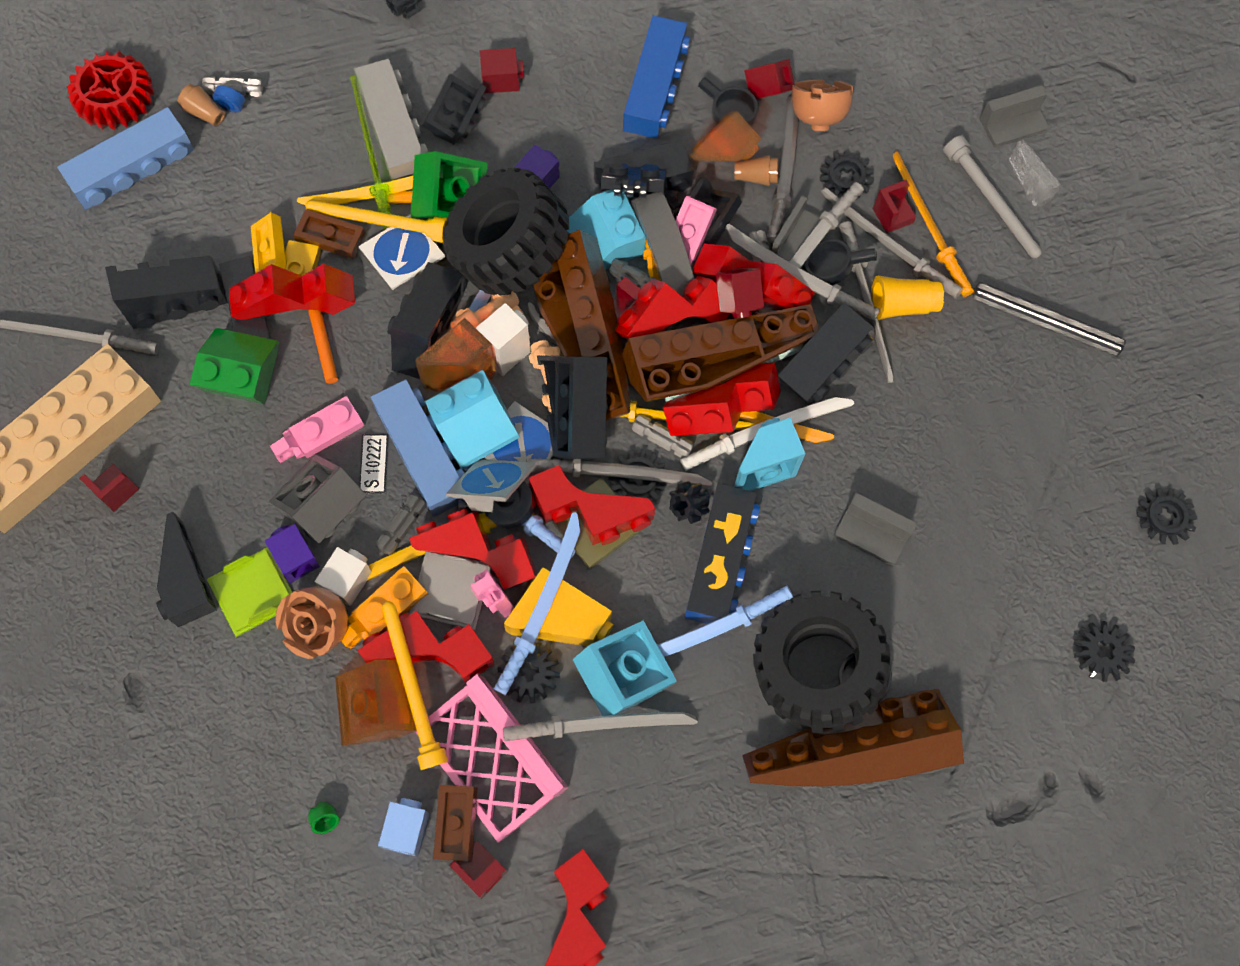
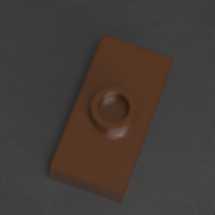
[293,209,366,260]
[433,785,478,862]

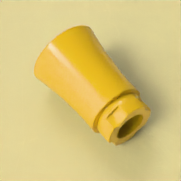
[871,275,944,320]

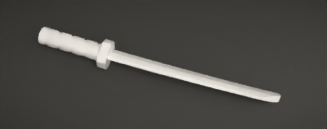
[680,397,854,471]

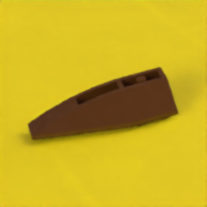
[533,229,630,421]
[622,304,819,401]
[742,689,964,787]

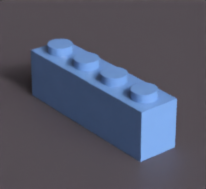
[57,107,194,210]
[371,380,464,517]

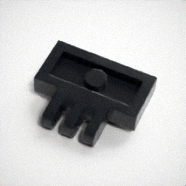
[601,162,667,198]

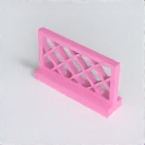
[414,674,569,843]

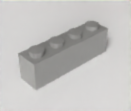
[354,59,428,181]

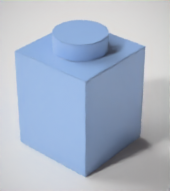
[378,798,429,857]

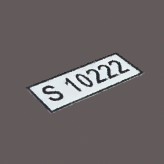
[359,434,388,493]

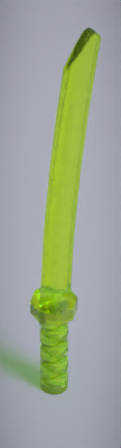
[350,75,392,231]

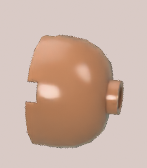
[792,80,853,131]
[275,586,348,659]

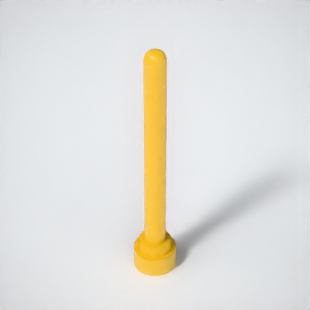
[306,200,448,243]
[382,601,448,770]

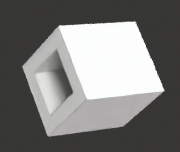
[314,547,372,607]

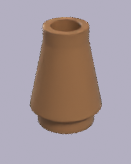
[178,84,226,127]
[734,155,779,186]

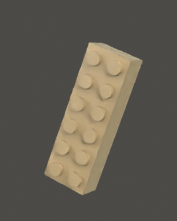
[0,343,161,534]

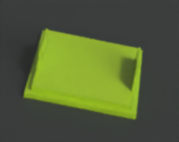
[207,547,292,637]

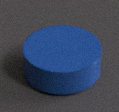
[212,85,246,112]

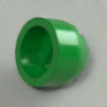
[308,801,340,834]

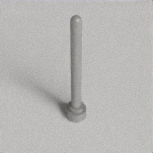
[943,135,1041,258]

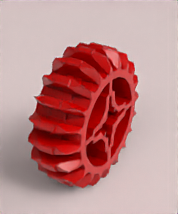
[67,50,154,131]

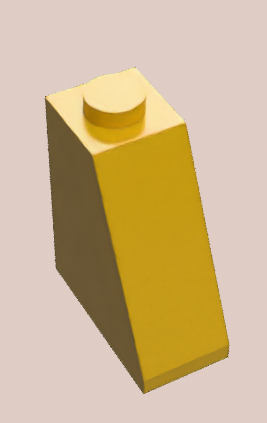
[504,567,614,646]

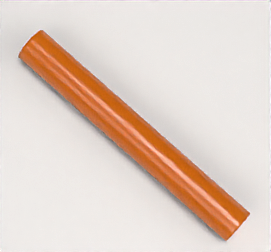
[308,310,338,384]

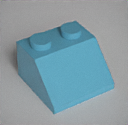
[566,189,646,270]
[425,370,520,469]
[734,418,806,491]
[572,620,677,716]

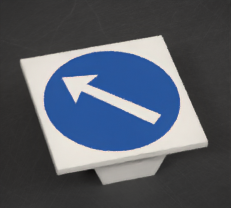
[358,214,445,290]

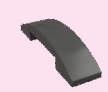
[631,192,694,297]

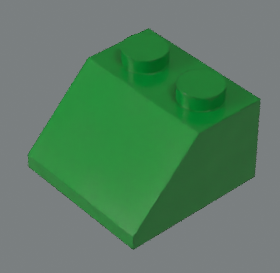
[411,151,487,221]
[190,328,280,404]

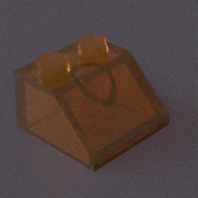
[688,111,762,161]
[415,318,496,391]
[335,659,417,746]

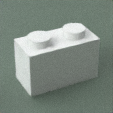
[476,303,530,377]

